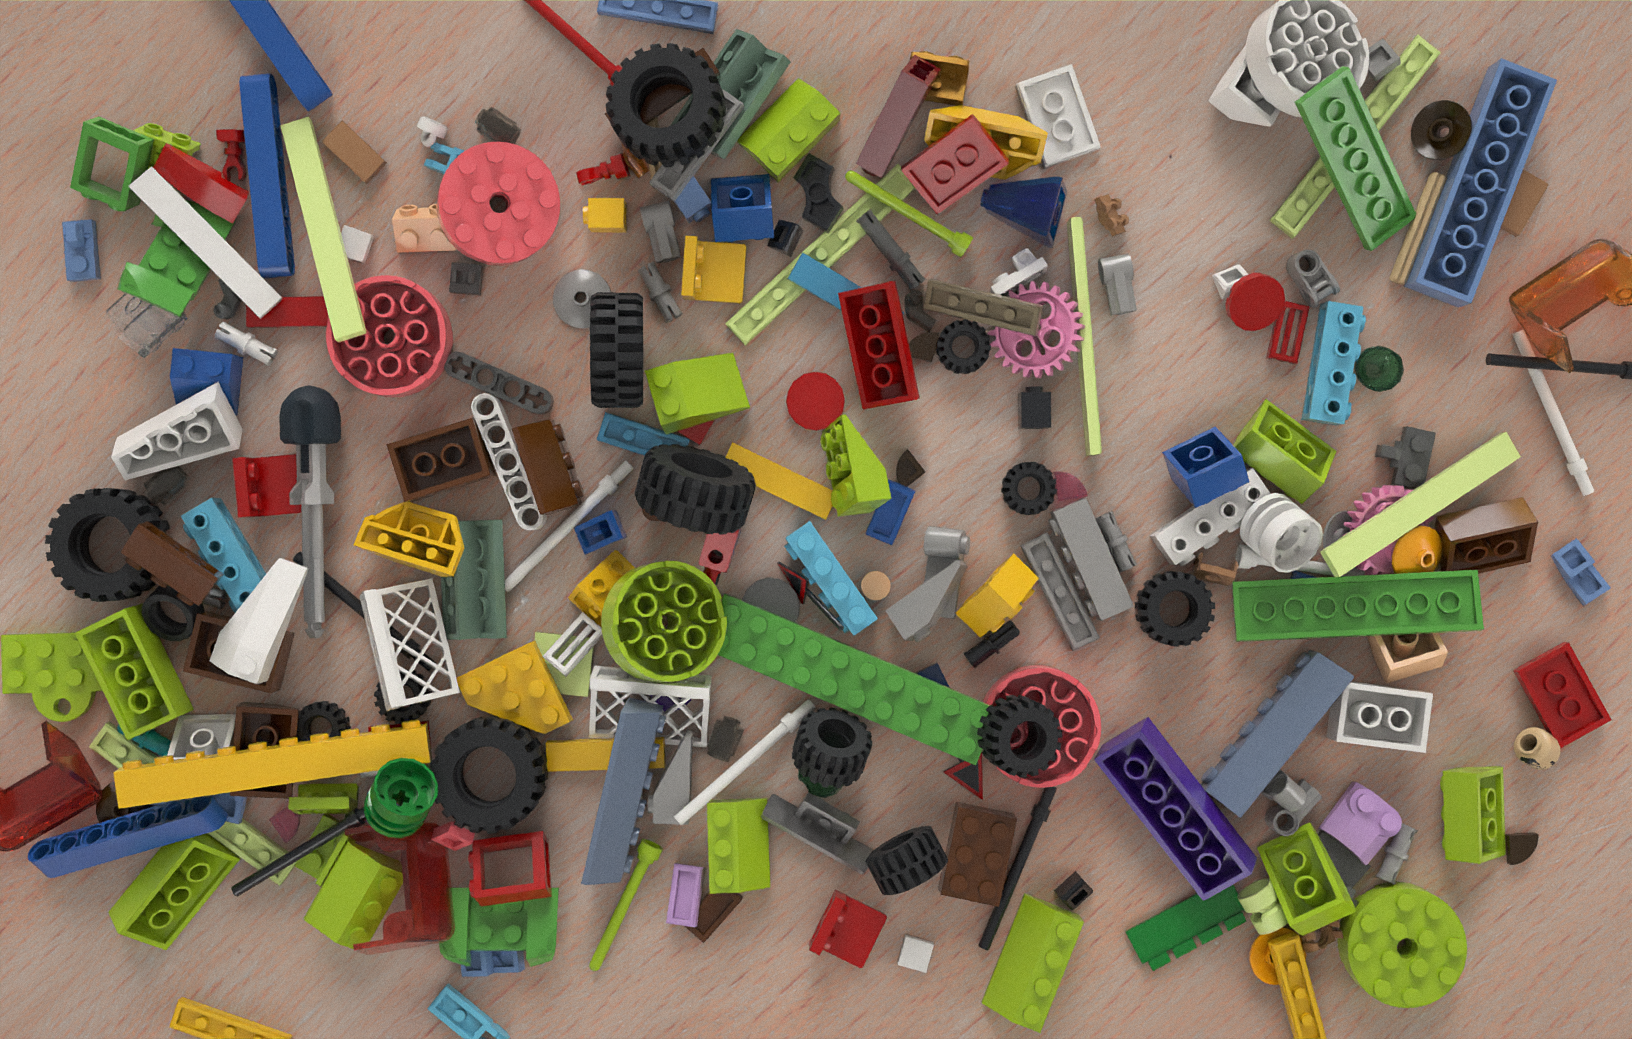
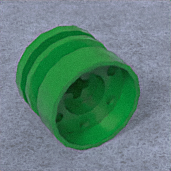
[364,758,438,838]

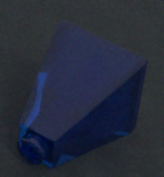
[980,176,1067,249]

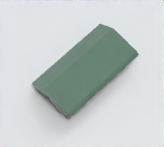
[670,29,791,159]
[441,519,507,640]

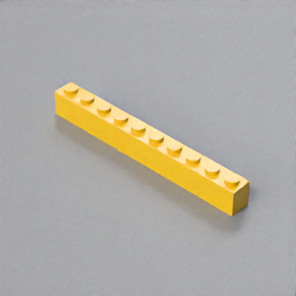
[113,720,432,809]

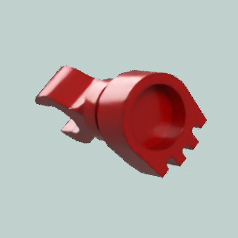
[216,129,246,181]
[576,153,631,186]

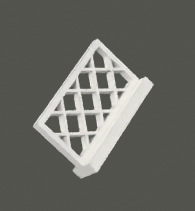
[359,578,460,711]
[589,666,712,748]

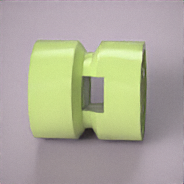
[1237,878,1288,935]

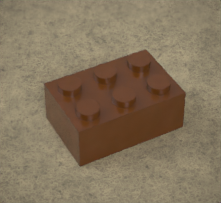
[386,418,496,502]
[183,612,295,693]
[938,802,1017,907]

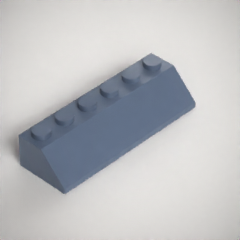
[1201,650,1354,818]
[581,697,667,885]

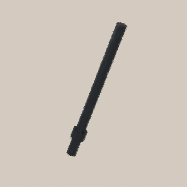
[1485,353,1632,380]
[293,551,437,672]
[978,786,1057,950]
[231,807,366,897]

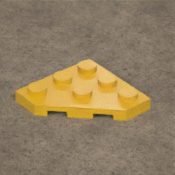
[456,640,573,734]

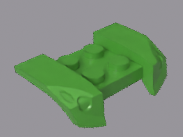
[117,200,236,317]
[438,888,559,967]

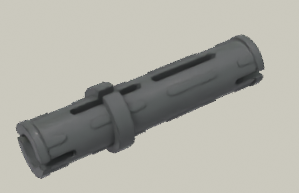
[856,209,925,291]

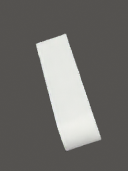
[471,393,547,530]

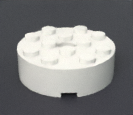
[1245,0,1369,117]

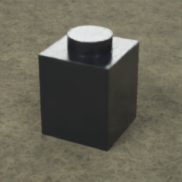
[1018,386,1051,429]

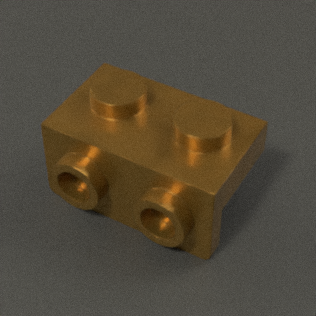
[910,51,970,106]

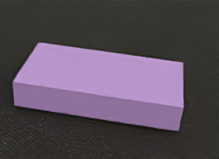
[666,863,705,927]

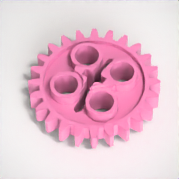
[988,281,1085,378]
[1343,485,1436,575]

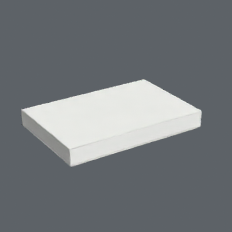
[1015,64,1101,169]

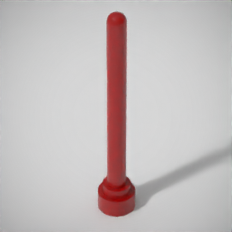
[524,0,622,86]

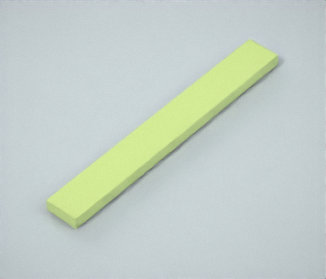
[1269,35,1441,239]
[280,117,367,342]
[725,164,916,346]
[1067,217,1102,456]
[1320,432,1521,578]
[89,722,297,886]

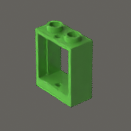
[70,116,154,211]

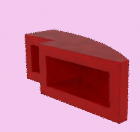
[153,143,249,224]

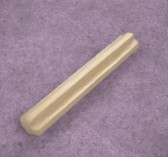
[1389,172,1447,285]

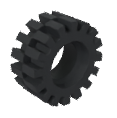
[936,319,991,374]
[1001,462,1057,515]
[374,669,432,724]
[297,701,351,742]

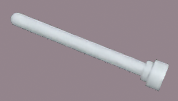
[1235,544,1365,576]

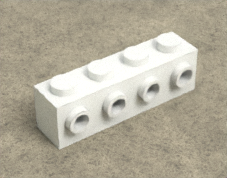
[1150,468,1271,566]

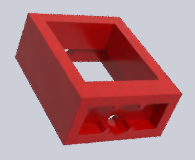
[468,831,552,907]

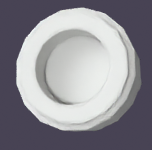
[417,116,448,147]

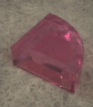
[1053,471,1088,501]
[269,807,301,844]

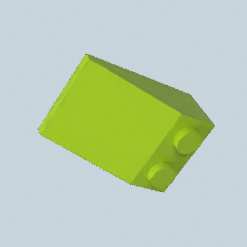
[645,353,750,435]
[1257,822,1356,936]

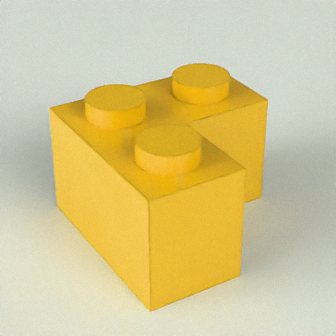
[955,553,1039,638]

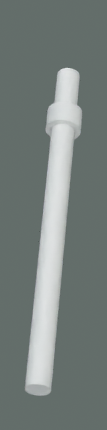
[1512,329,1595,496]
[505,460,634,592]
[674,699,816,826]

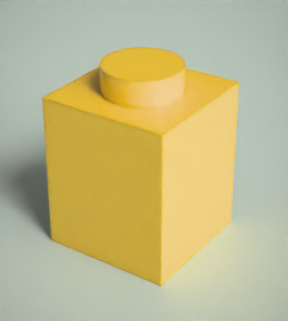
[583,198,627,233]

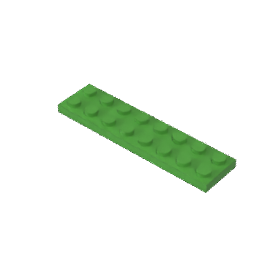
[1232,570,1484,642]

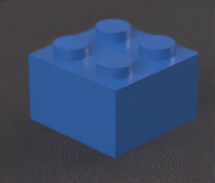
[1162,426,1250,508]

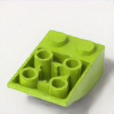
[820,414,891,517]

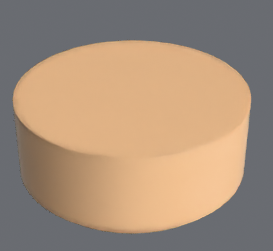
[861,571,891,600]

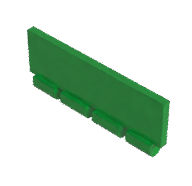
[1125,885,1247,971]

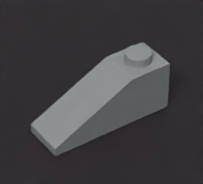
[885,560,968,642]
[648,730,693,825]

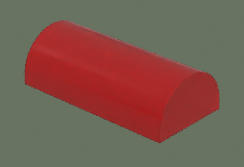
[838,280,920,410]

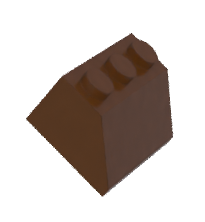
[512,419,584,515]
[1435,497,1538,574]
[121,521,224,606]
[230,702,299,799]

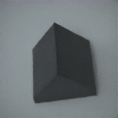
[767,219,803,257]
[1054,871,1093,910]

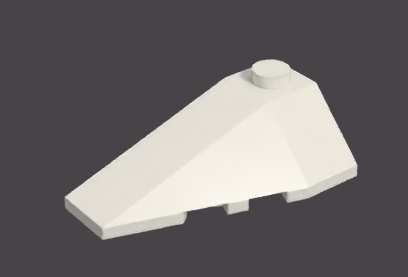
[1208,45,1281,127]
[209,558,309,684]

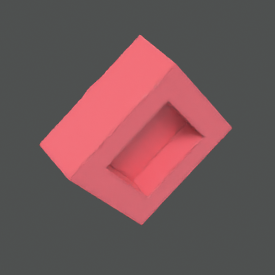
[431,821,475,851]

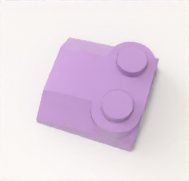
[1318,782,1402,866]

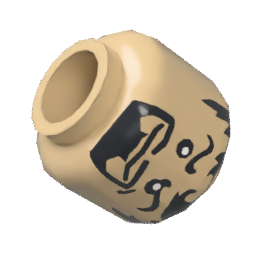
[1514,727,1560,770]

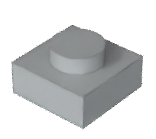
[1368,38,1401,82]

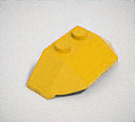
[924,105,1048,180]
[353,502,465,577]

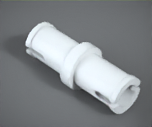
[214,321,278,366]

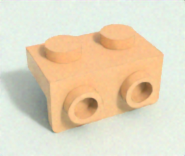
[392,204,456,253]

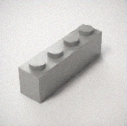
[1048,498,1134,621]

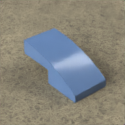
[1551,538,1611,606]
[460,951,525,977]

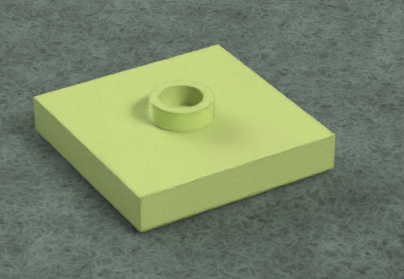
[535,632,594,697]

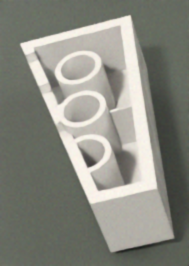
[111,382,243,480]

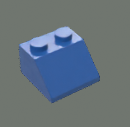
[711,174,774,242]
[170,348,244,416]

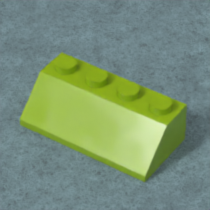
[75,603,194,741]
[108,833,240,950]
[981,893,1084,1033]

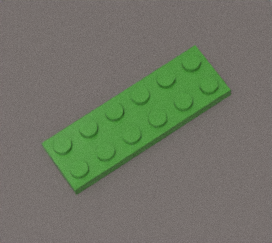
[1294,66,1416,251]

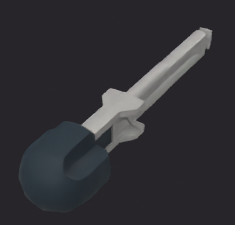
[279,385,341,638]

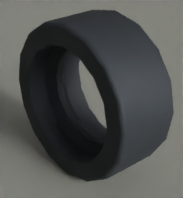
[141,585,205,642]

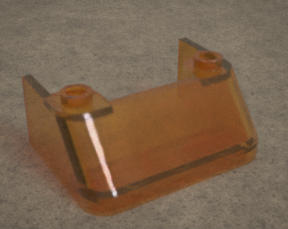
[1509,239,1632,373]

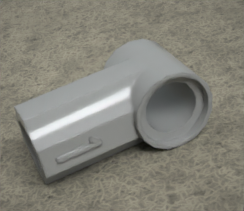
[640,200,681,263]
[1098,254,1137,316]
[1265,779,1322,836]

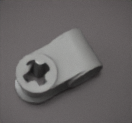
[1286,250,1340,308]
[1261,769,1307,812]

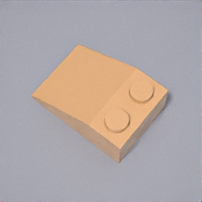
[1367,633,1448,684]

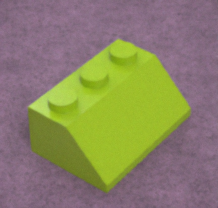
[737,78,840,182]
[1233,399,1337,504]
[1440,766,1506,864]
[707,798,771,894]
[304,841,407,953]

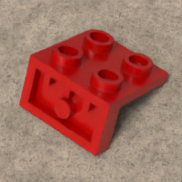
[233,454,301,518]
[809,889,887,968]

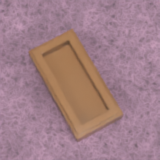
[322,121,387,184]
[1501,169,1549,237]

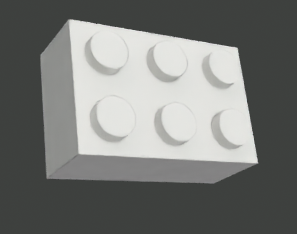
[1326,681,1433,753]

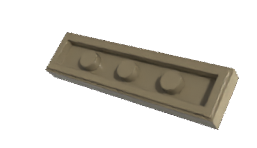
[923,279,1044,336]

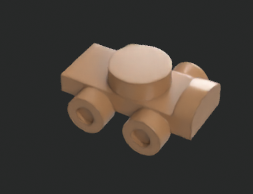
[1094,194,1129,237]

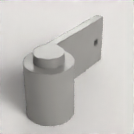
[924,526,970,619]

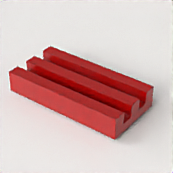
[1266,301,1310,365]

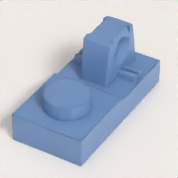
[62,219,101,282]

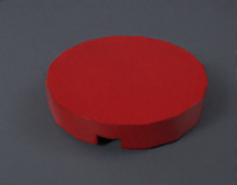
[1225,272,1285,331]
[786,372,845,431]

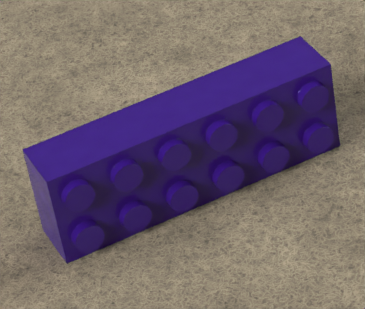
[1094,717,1257,901]

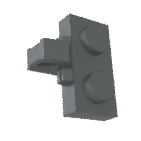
[1375,426,1436,489]

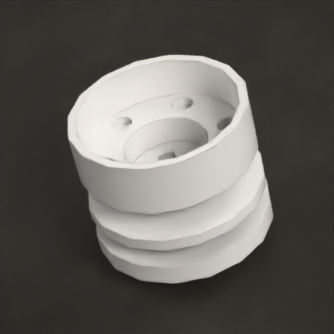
[1240,493,1323,573]

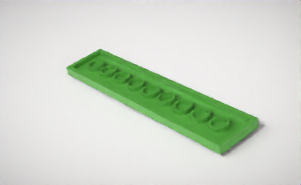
[708,593,994,765]

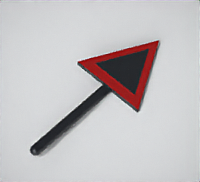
[777,562,844,631]
[943,752,983,800]

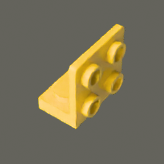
[681,235,746,304]
[568,550,635,628]

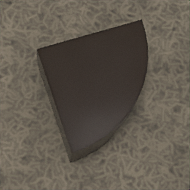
[909,332,939,362]
[896,449,925,487]
[1505,832,1539,865]

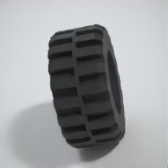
[606,43,726,167]
[590,292,643,408]
[635,444,756,535]
[45,488,173,602]
[429,716,548,834]

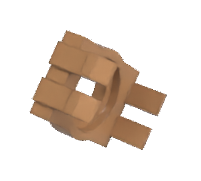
[1193,552,1239,586]
[1299,920,1343,953]

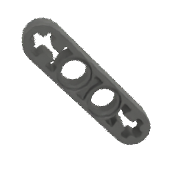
[444,351,554,415]

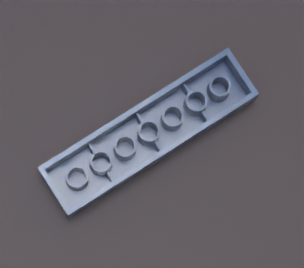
[1404,58,1557,308]

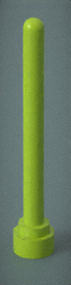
[845,170,973,258]
[589,839,663,971]

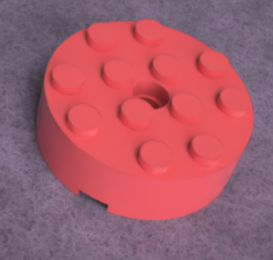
[437,142,560,266]
[326,275,453,398]
[983,665,1101,788]

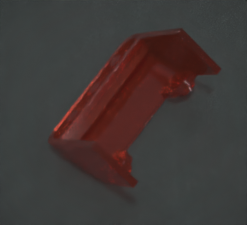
[0,721,103,852]
[345,822,455,955]

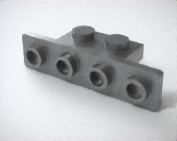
[761,792,873,875]

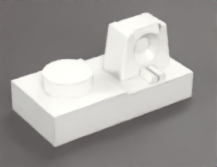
[990,248,1048,297]

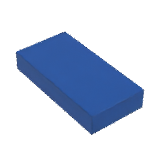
[865,479,915,545]

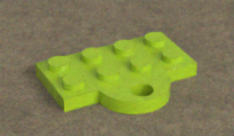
[1,632,103,722]

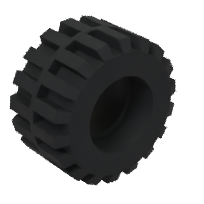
[1134,571,1216,647]
[977,695,1062,778]
[792,708,873,788]
[865,826,948,895]

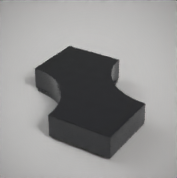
[793,153,844,234]

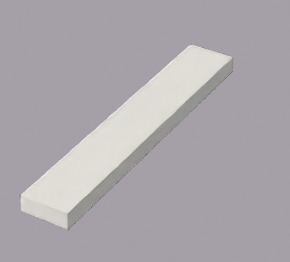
[129,166,282,319]

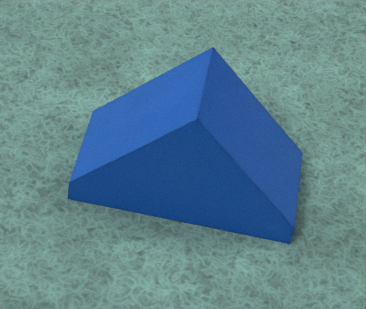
[574,510,627,555]

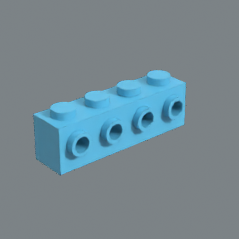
[1301,301,1366,426]
[181,498,266,613]
[784,521,878,636]

